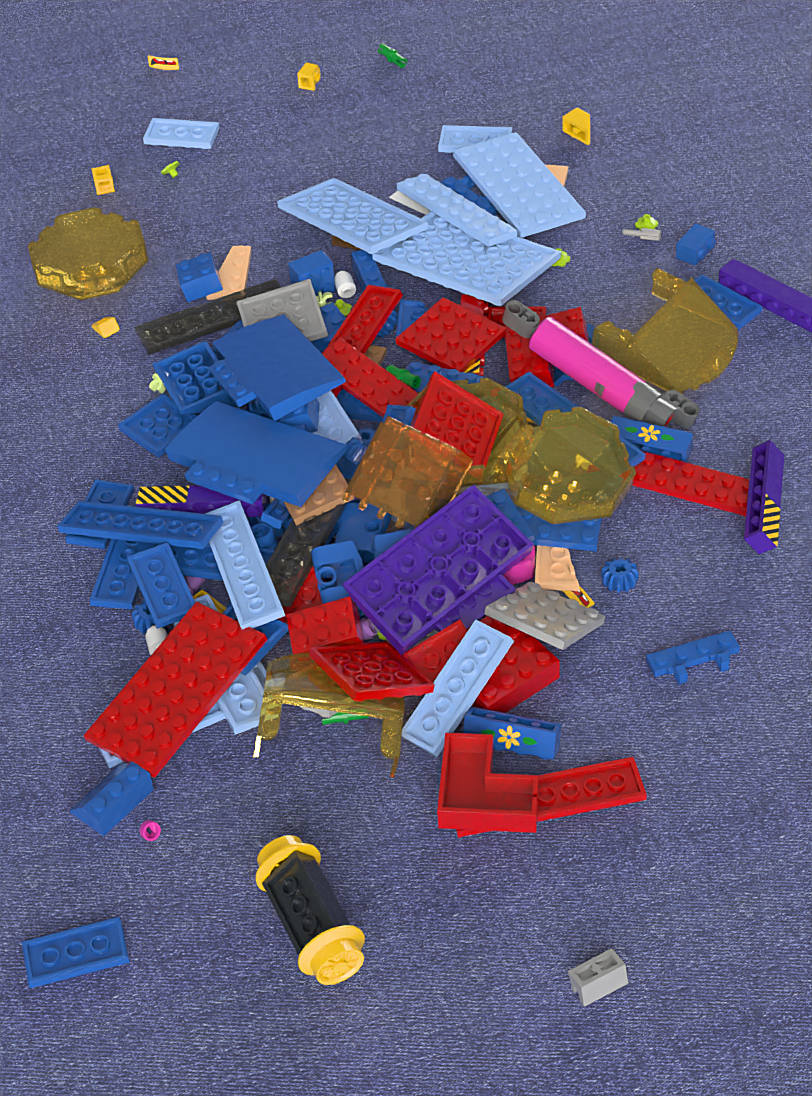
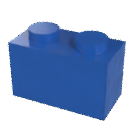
[676,223,716,266]

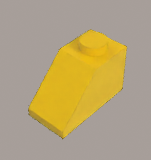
[563,107,590,145]

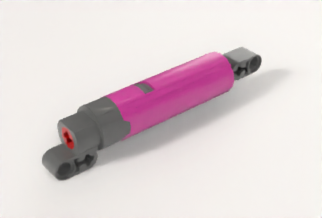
[502,300,699,429]

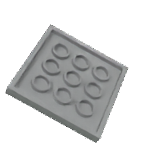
[237,279,328,341]
[484,582,606,650]

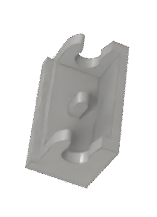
[568,948,628,1007]

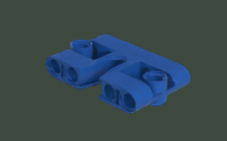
[278,503,393,563]
[311,529,413,609]

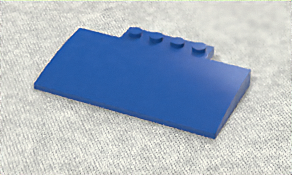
[208,315,346,421]
[165,401,348,507]

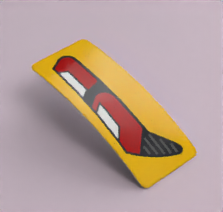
[148,55,179,70]
[561,586,595,608]

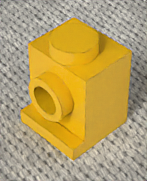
[297,63,320,91]
[91,165,115,195]

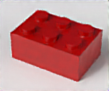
[286,596,364,665]

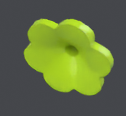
[161,161,180,178]
[635,214,658,231]
[551,248,570,267]
[334,299,352,316]

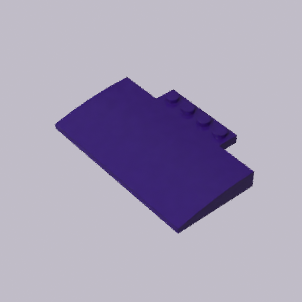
[342,484,534,655]

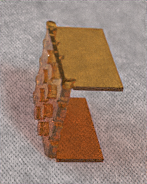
[342,416,473,530]

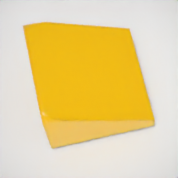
[91,317,120,338]

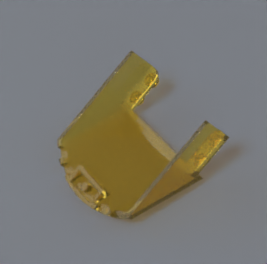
[592,268,738,394]
[254,653,405,778]

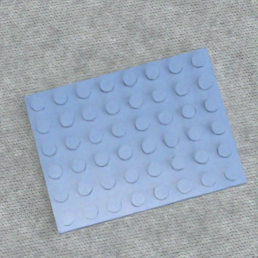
[373,211,561,306]

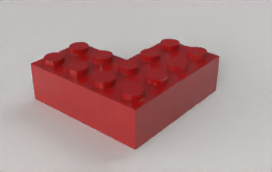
[505,307,589,387]
[467,616,560,713]
[437,733,539,833]

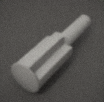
[623,228,661,241]

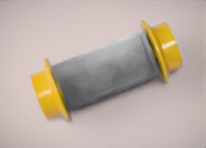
[255,835,365,985]

